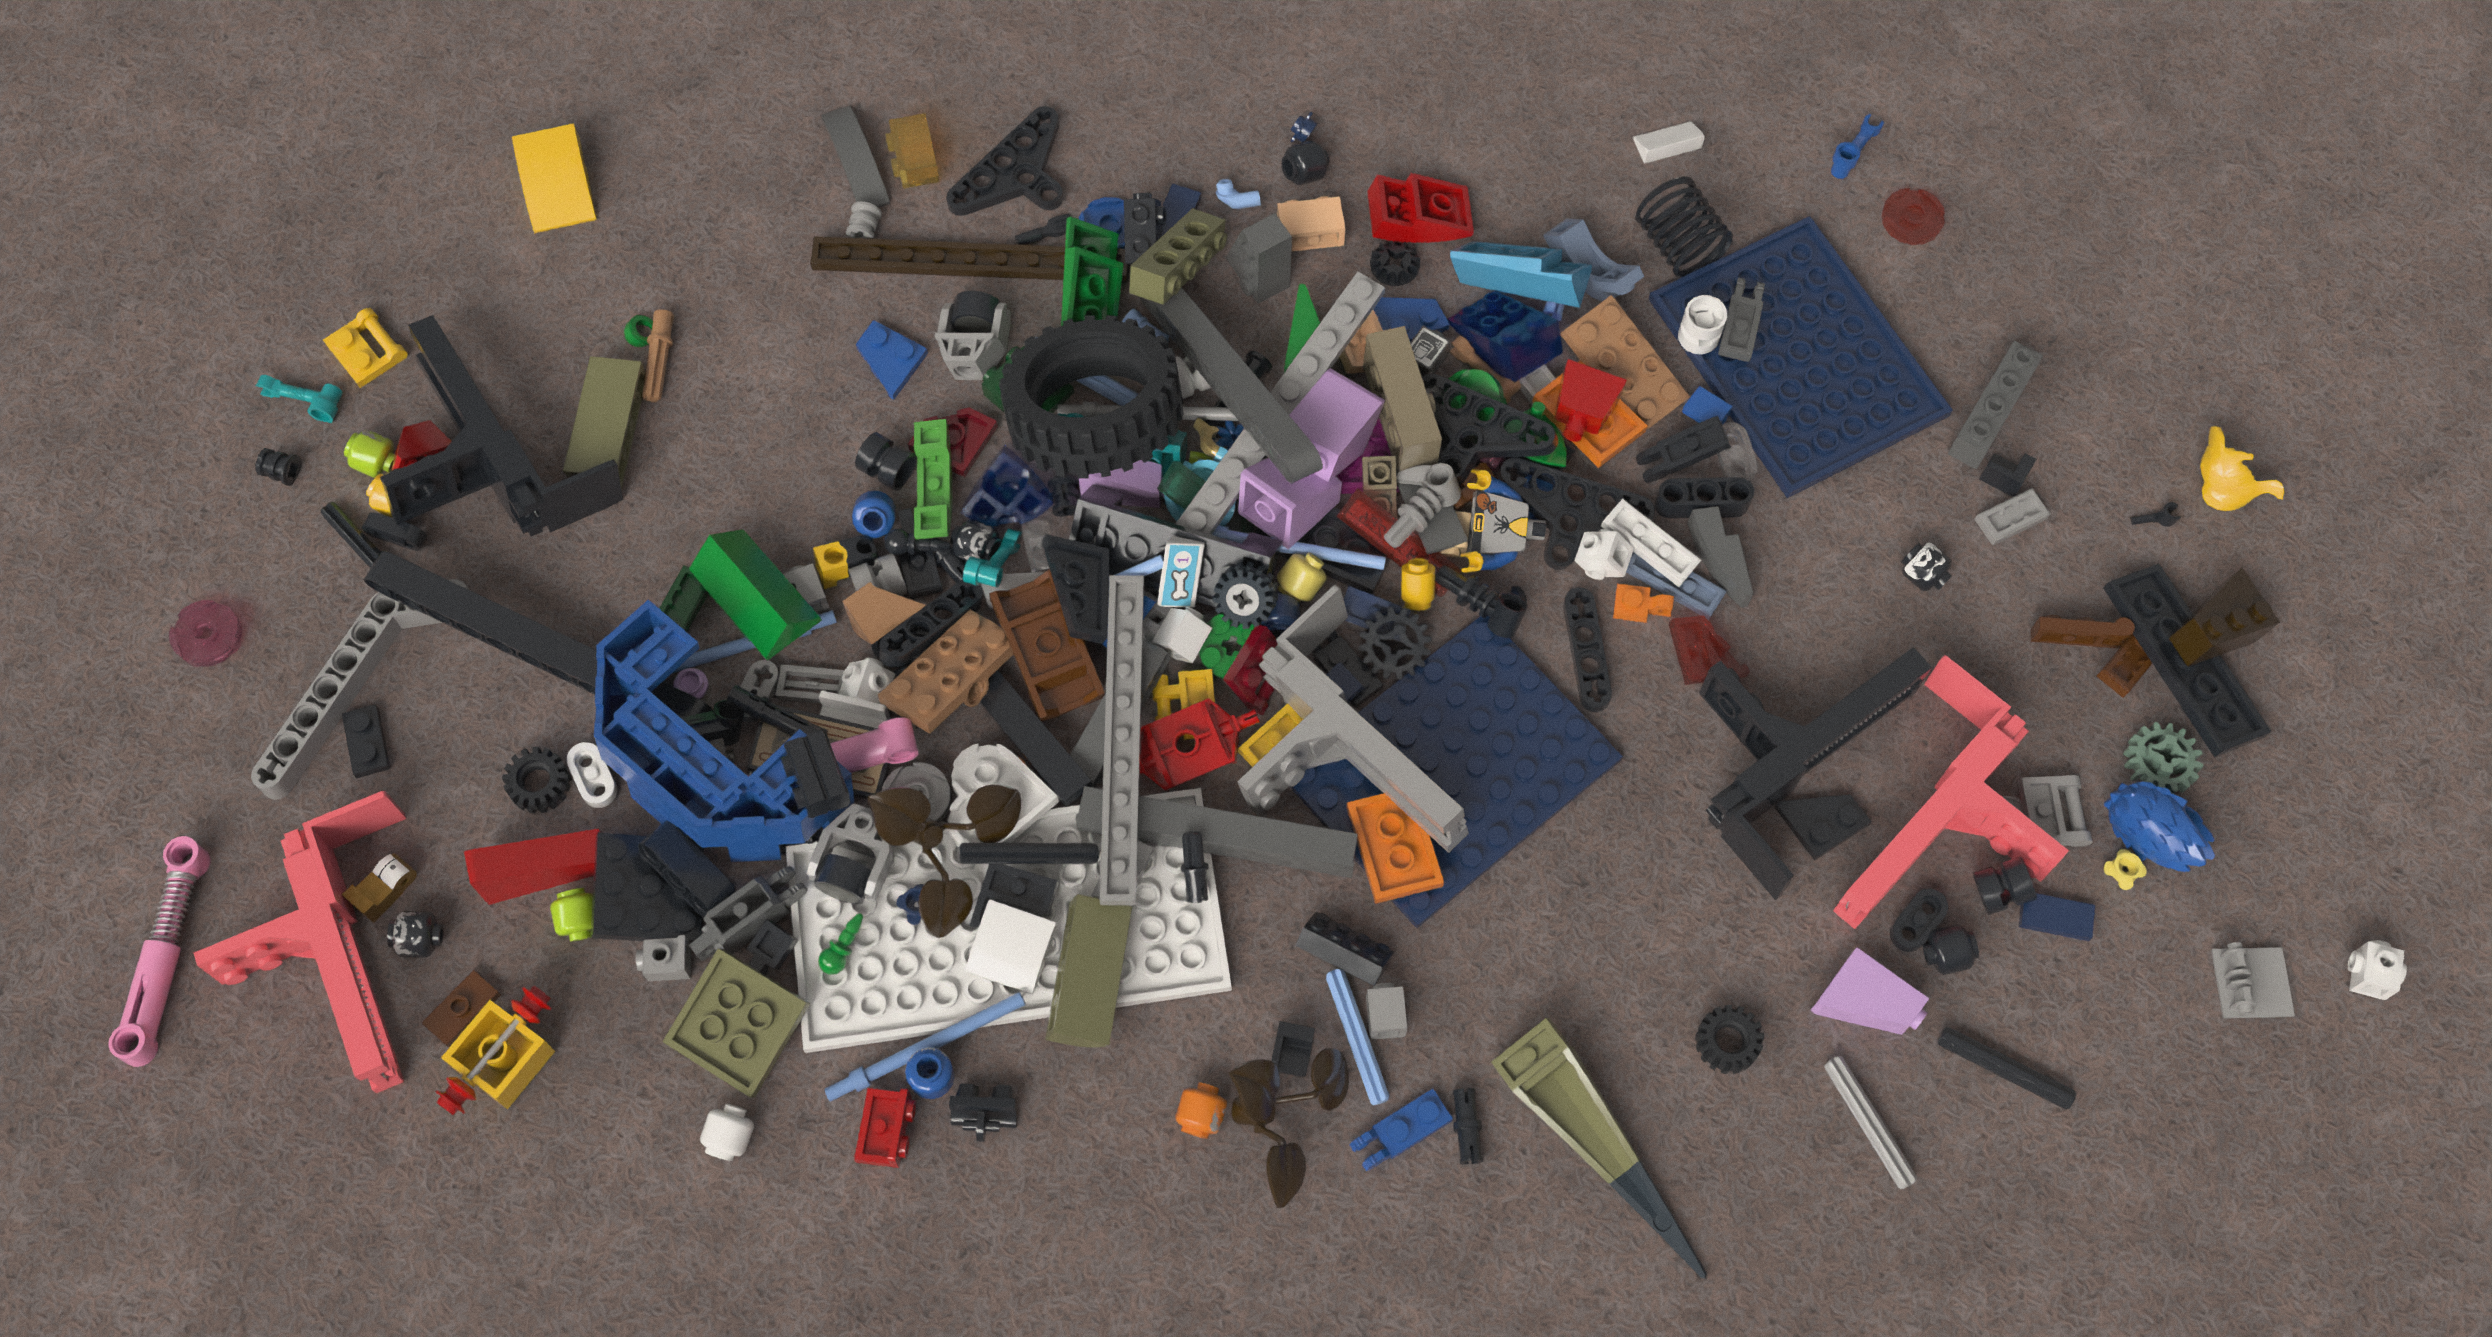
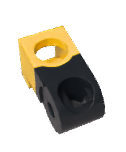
[813,535,880,589]

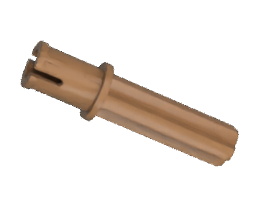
[642,309,675,403]

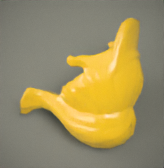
[2200,426,2285,511]

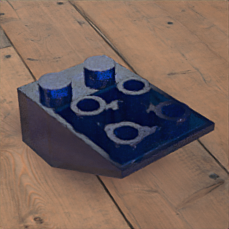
[1448,291,1563,382]

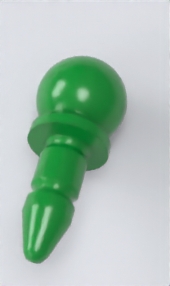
[818,913,863,975]

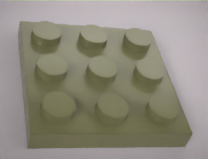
[663,948,811,1098]

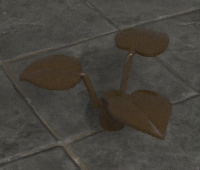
[867,784,1021,938]
[1228,1048,1349,1209]

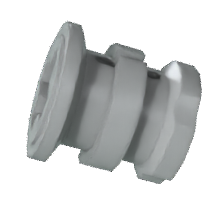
[846,201,882,239]

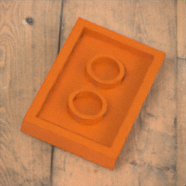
[1532,360,1648,468]
[1346,793,1444,904]

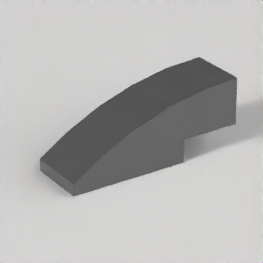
[1687,506,1753,608]

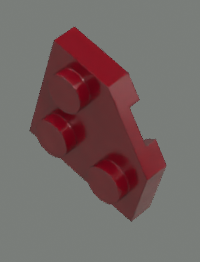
[908,407,998,478]

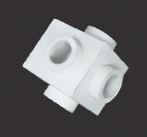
[1574,529,1634,580]
[839,658,895,704]
[2348,940,2407,1000]

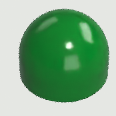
[624,315,653,347]

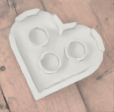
[948,744,1059,847]

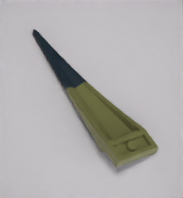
[1491,1018,1707,1279]

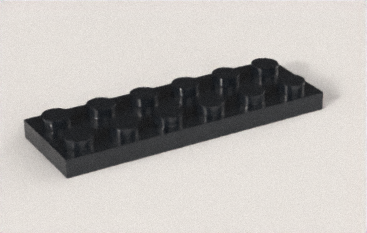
[2103,564,2272,758]

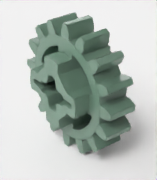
[2123,722,2203,794]

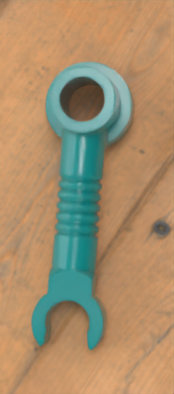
[255,375,343,423]
[963,529,1022,588]

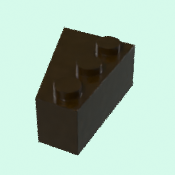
[2169,567,2280,666]

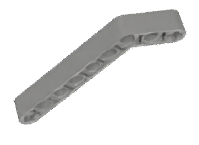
[251,579,469,800]

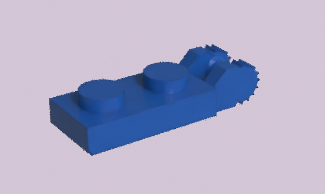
[1349,1089,1453,1171]

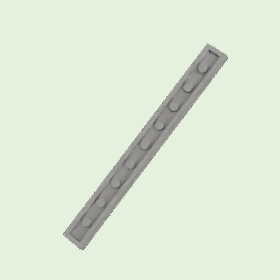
[1176,271,1385,535]
[1100,575,1144,906]

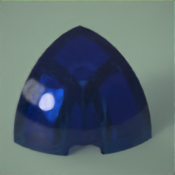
[960,445,1054,526]

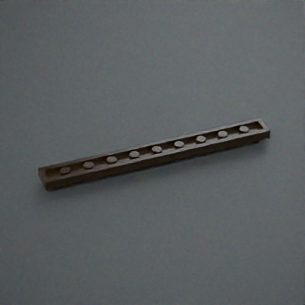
[810,236,1128,283]

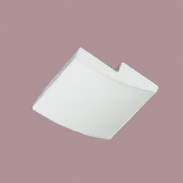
[965,899,1057,995]

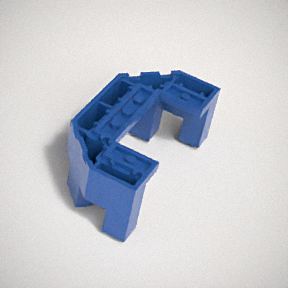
[594,600,855,862]

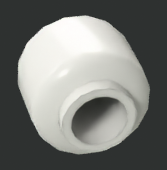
[700,1104,754,1161]

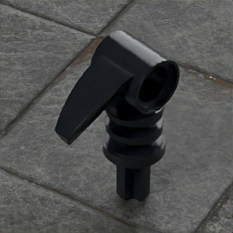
[1435,565,1528,638]

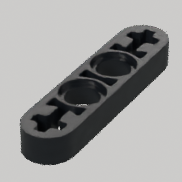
[879,581,983,667]
[1563,587,1612,712]

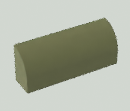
[563,356,646,490]
[1045,894,1132,1048]

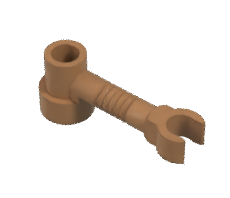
[1449,336,1521,404]

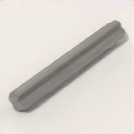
[1824,1056,1917,1189]

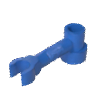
[1831,114,1884,179]

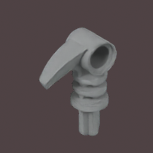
[1384,463,1461,548]

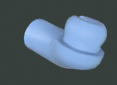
[1216,179,1261,209]

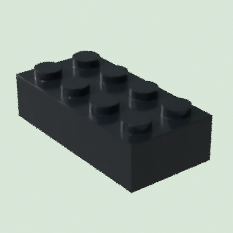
[1295,912,1395,986]

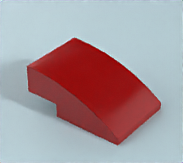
[1367,173,1474,243]

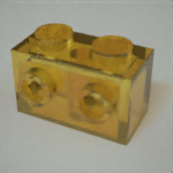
[885,113,940,189]

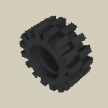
[502,747,571,814]
[1695,1005,1764,1074]

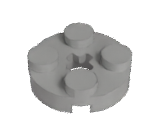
[882,762,952,822]

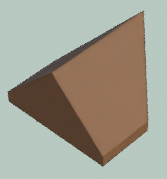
[842,582,926,644]

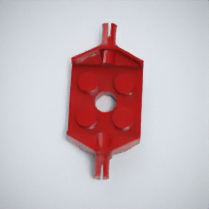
[1139,698,1260,792]

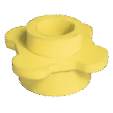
[2103,849,2147,890]

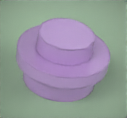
[674,668,709,699]

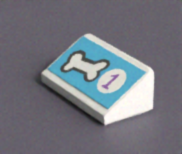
[1157,536,1205,607]

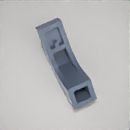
[1543,219,1644,302]

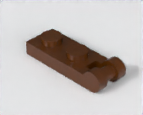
[2031,615,2135,648]

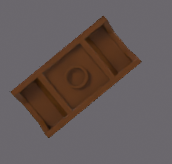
[989,570,1105,723]

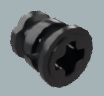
[255,448,302,486]
[1047,475,1080,517]

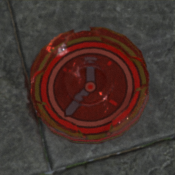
[1881,188,1945,245]

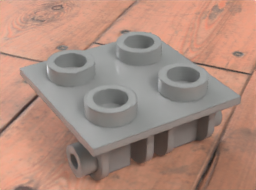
[2211,942,2295,1019]

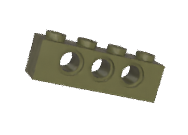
[1129,208,1227,305]

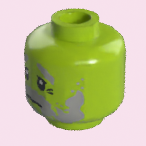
[344,429,395,478]

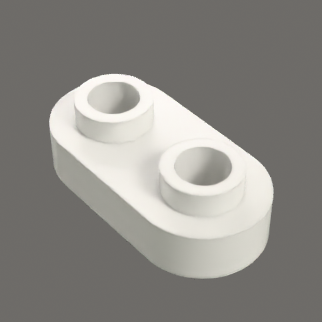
[567,742,617,808]

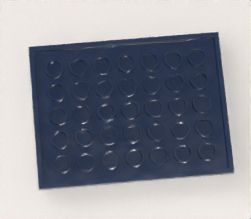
[1649,216,1953,498]
[1289,616,1623,929]

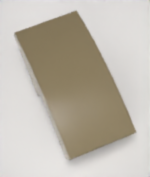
[1362,456,1397,524]

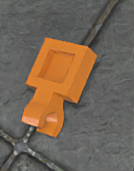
[1613,584,1674,623]

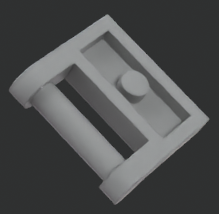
[2017,775,2093,847]

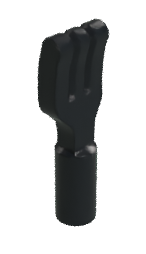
[1015,214,1071,245]

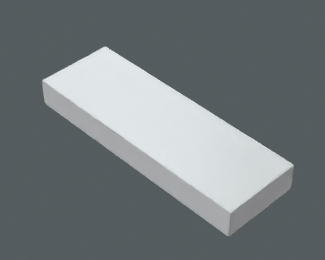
[1601,499,1701,587]

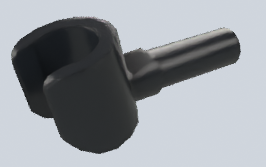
[2130,502,2181,527]

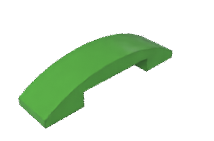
[914,419,952,540]

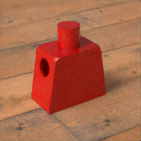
[1555,359,1627,442]

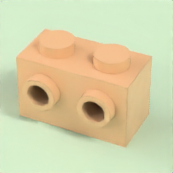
[1277,196,1345,252]

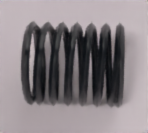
[1635,176,1733,277]

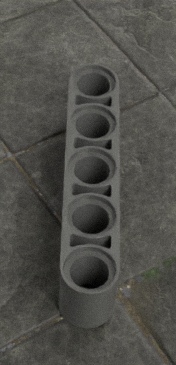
[1070,638,1171,788]

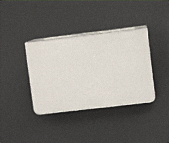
[819,691,891,728]

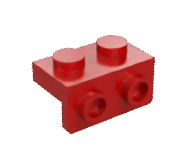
[854,1088,916,1168]

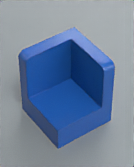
[1682,386,1732,425]

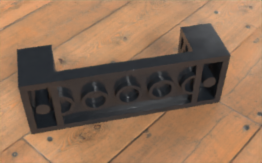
[1069,484,1282,607]

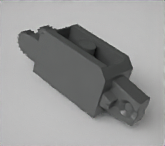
[689,865,808,961]

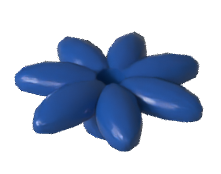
[1216,421,1244,450]

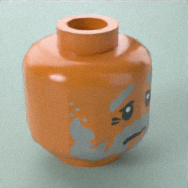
[1175,1082,1227,1139]

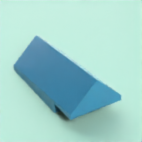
[1450,241,1592,308]

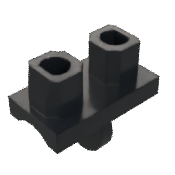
[949,1083,1017,1142]

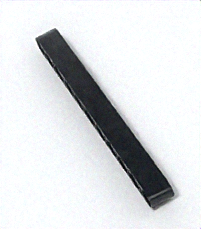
[363,551,713,718]

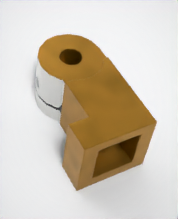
[341,853,417,923]

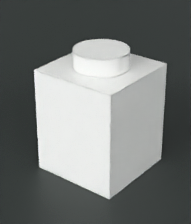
[1152,607,1212,663]

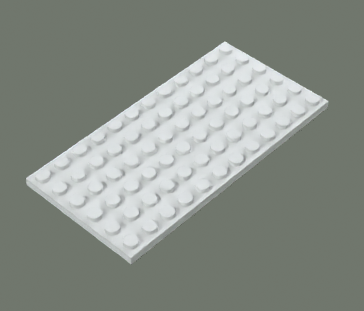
[786,788,1232,1053]

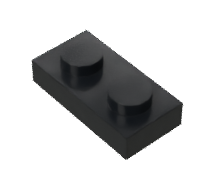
[342,704,391,779]

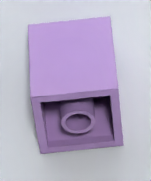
[1289,368,1385,482]
[1238,458,1342,550]

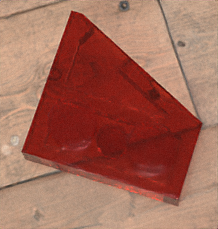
[1668,615,1750,685]

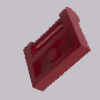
[1223,625,1278,716]

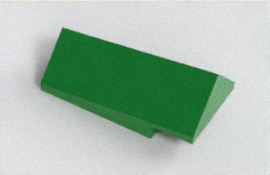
[1061,217,1124,326]
[689,529,822,661]

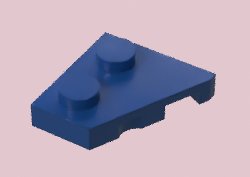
[1373,297,1450,342]
[856,320,928,400]

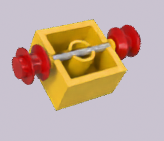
[435,985,555,1116]

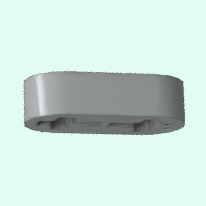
[740,660,779,722]

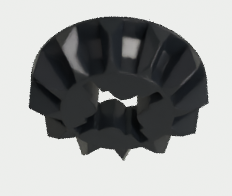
[1370,241,1420,286]

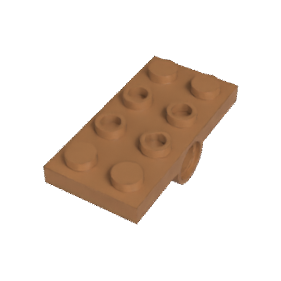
[1560,295,1690,430]
[878,609,1013,734]

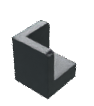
[1979,453,2037,497]
[1271,1021,1315,1077]

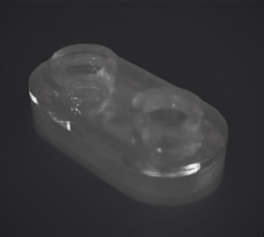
[1717,422,1758,482]

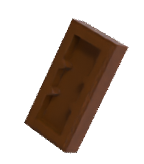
[2096,633,2152,698]
[422,970,501,1048]

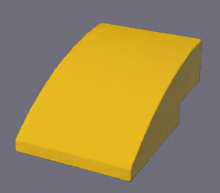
[512,123,597,233]

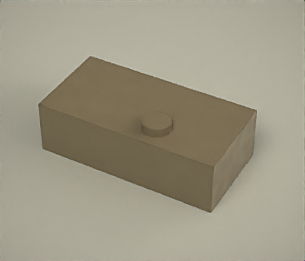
[1363,326,1442,472]

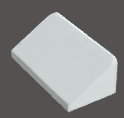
[1633,122,1705,164]

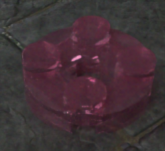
[169,600,242,667]

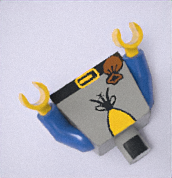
[1460,469,1546,573]

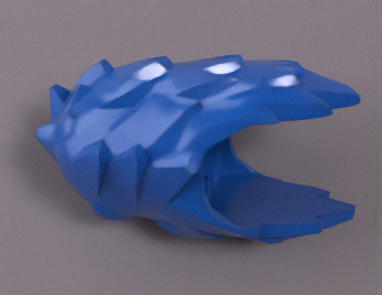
[2104,782,2215,872]

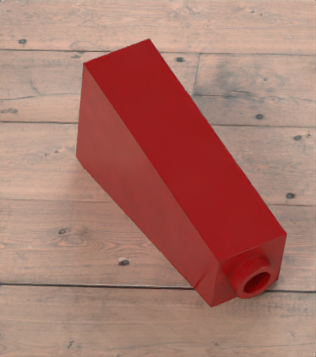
[464,828,602,905]

